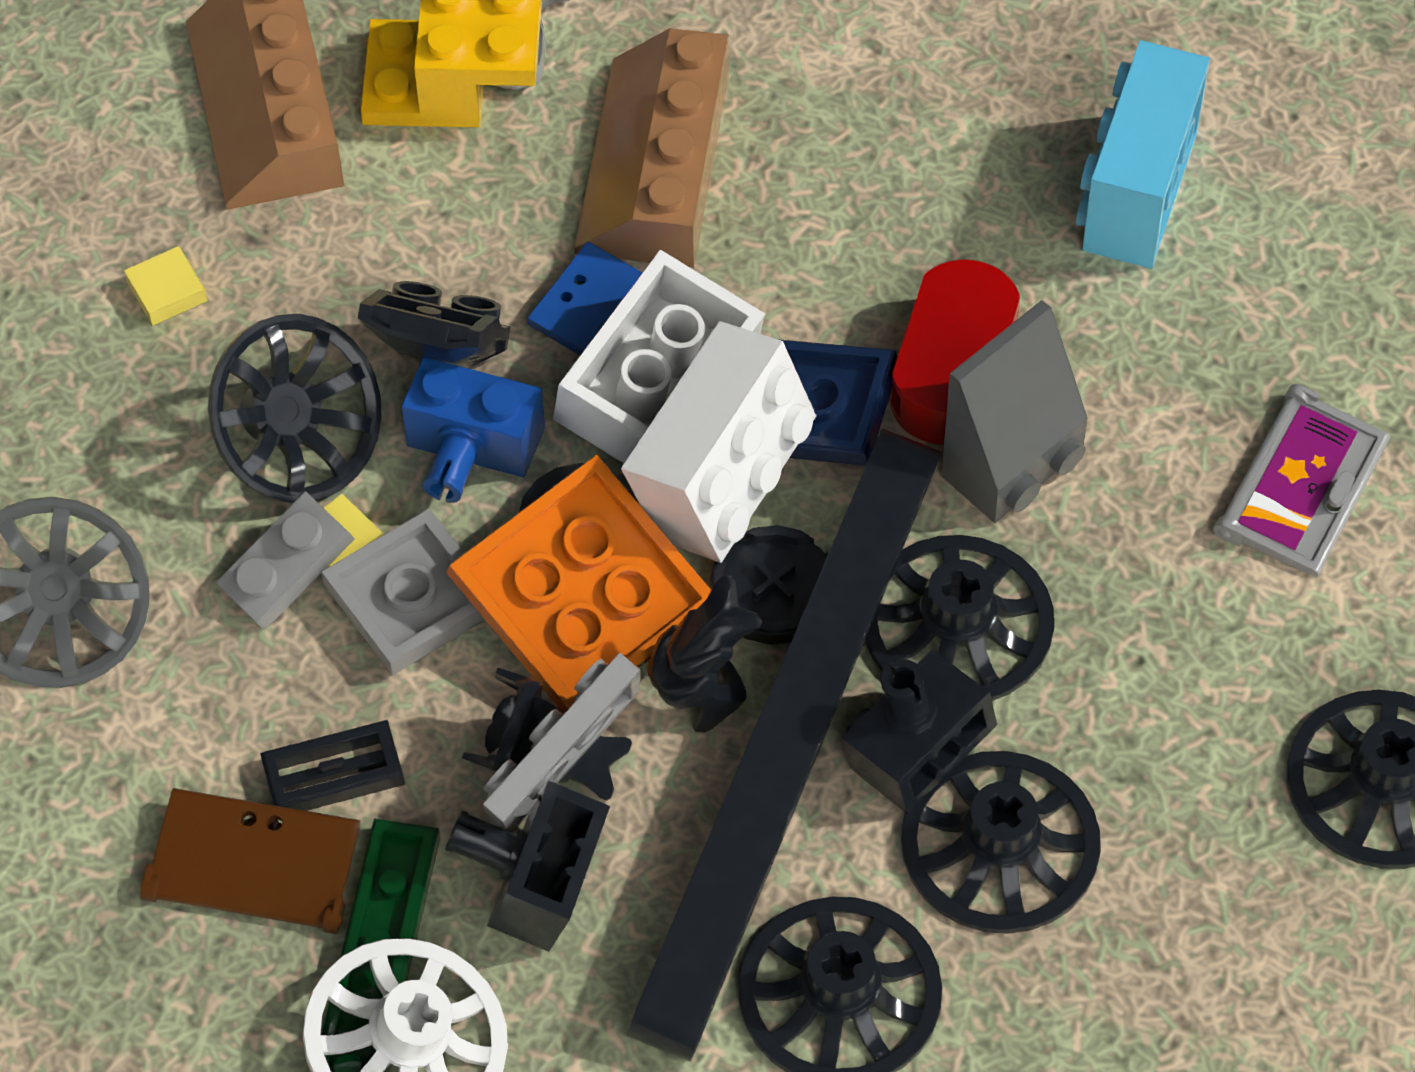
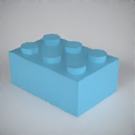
[1076,40,1210,269]

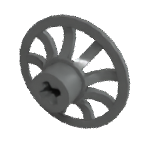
[0,497,150,688]

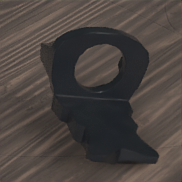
[647,575,762,733]
[462,668,632,801]

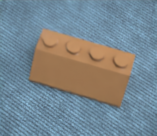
[186,0,344,210]
[574,28,729,268]

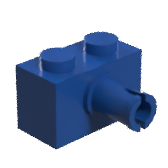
[402,356,545,503]

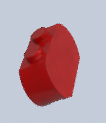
[890,259,1020,445]

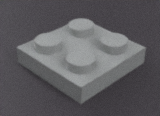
[321,508,485,676]

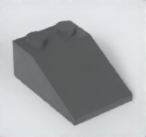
[941,300,1088,523]

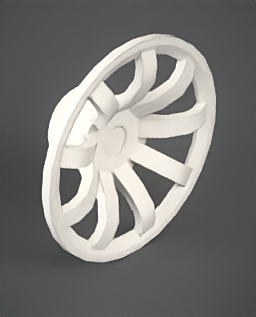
[302,939,508,1072]

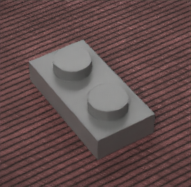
[216,491,355,629]

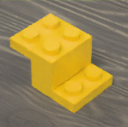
[361,0,542,127]

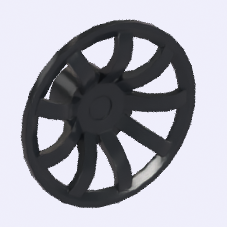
[208,314,382,503]
[865,535,1055,701]
[1287,689,1415,869]
[901,751,1101,934]
[739,896,943,1072]

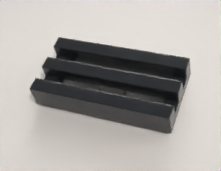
[260,720,405,811]

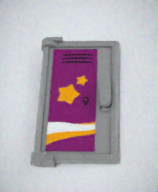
[1213,384,1390,577]

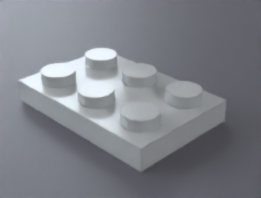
[483,653,640,832]

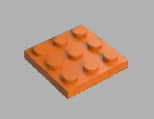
[446,455,711,714]

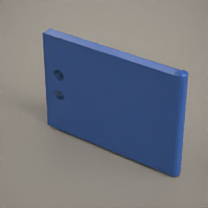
[527,241,642,356]

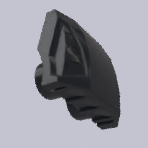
[358,281,511,368]

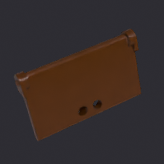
[140,788,361,934]

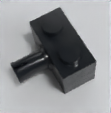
[841,649,998,814]
[445,780,610,952]

